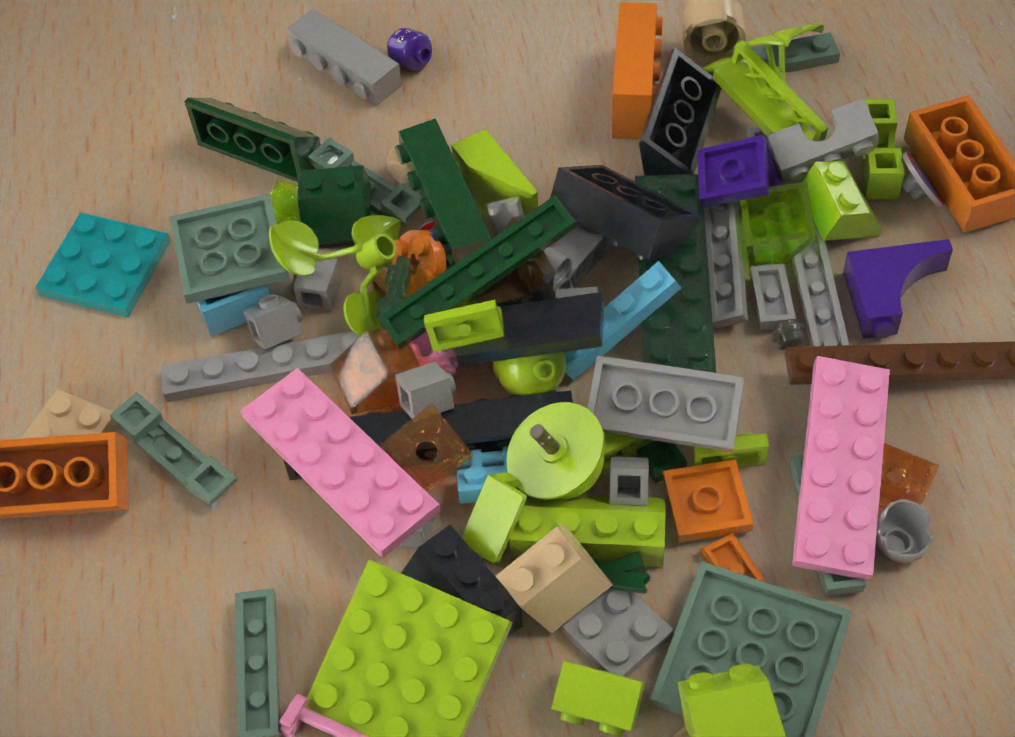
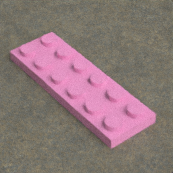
[792,356,890,581]
[240,368,440,559]

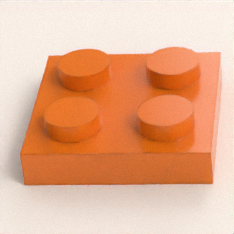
[662,459,754,543]

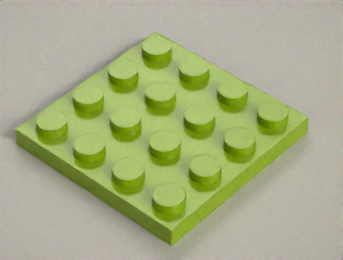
[306,560,513,737]

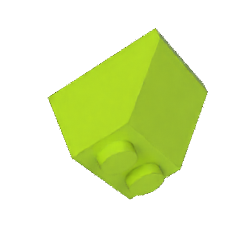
[798,161,883,241]
[678,664,786,737]

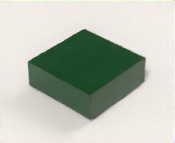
[636,441,687,484]

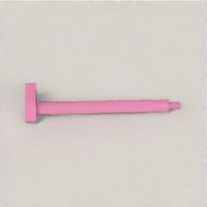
[279,694,369,737]

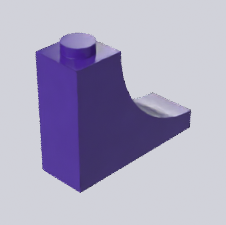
[843,239,953,339]

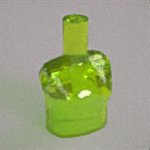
[270,180,299,224]

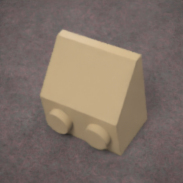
[496,523,613,634]

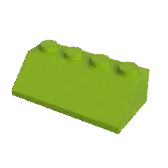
[509,494,666,568]

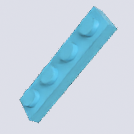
[565,261,682,380]

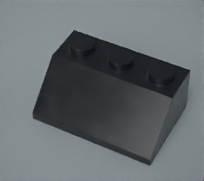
[401,525,523,638]

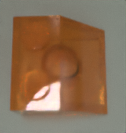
[330,328,421,415]

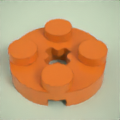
[392,230,446,297]

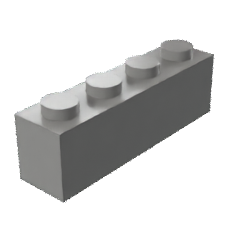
[287,8,402,106]

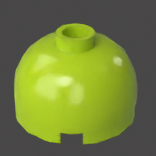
[493,352,566,396]

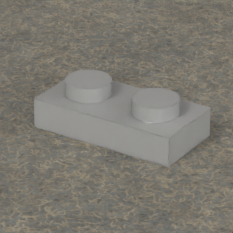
[749,264,796,330]

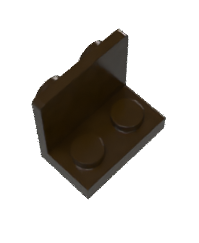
[452,215,555,307]

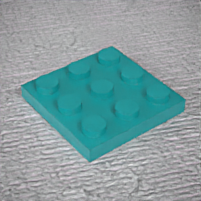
[35,212,171,317]

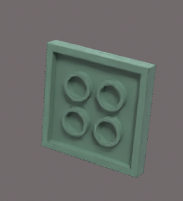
[169,194,290,304]

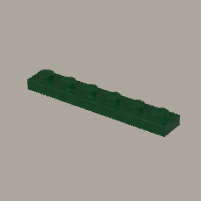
[378,196,577,349]

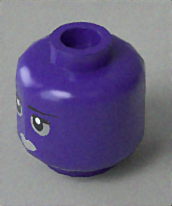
[387,28,432,71]

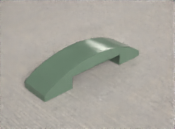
[308,137,422,223]
[110,392,237,505]

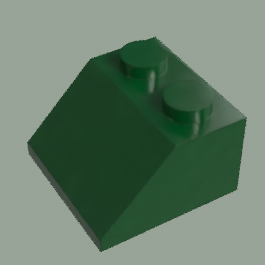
[297,165,372,247]

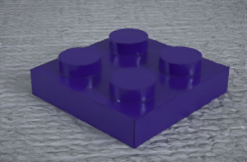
[697,135,769,208]

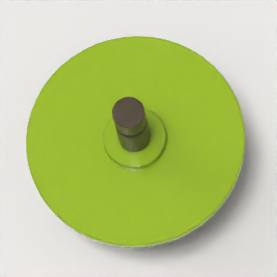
[506,402,605,500]

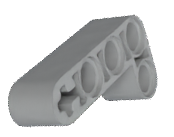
[538,221,613,300]

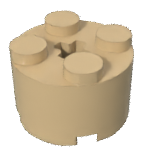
[682,0,746,65]

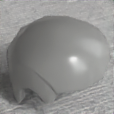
[876,499,934,563]

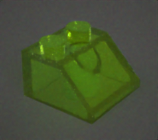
[740,181,816,269]

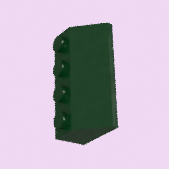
[184,97,321,182]

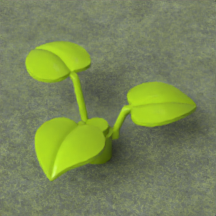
[703,22,824,89]
[269,215,402,347]

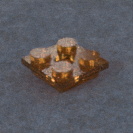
[379,403,474,492]
[879,443,939,509]

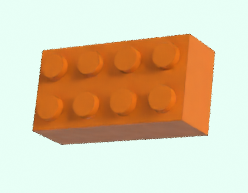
[612,2,663,139]
[903,95,1015,233]
[0,432,129,520]

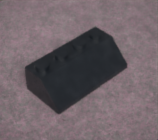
[639,48,722,193]
[550,165,702,262]

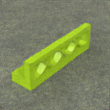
[712,40,829,141]

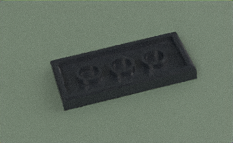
[456,292,604,366]

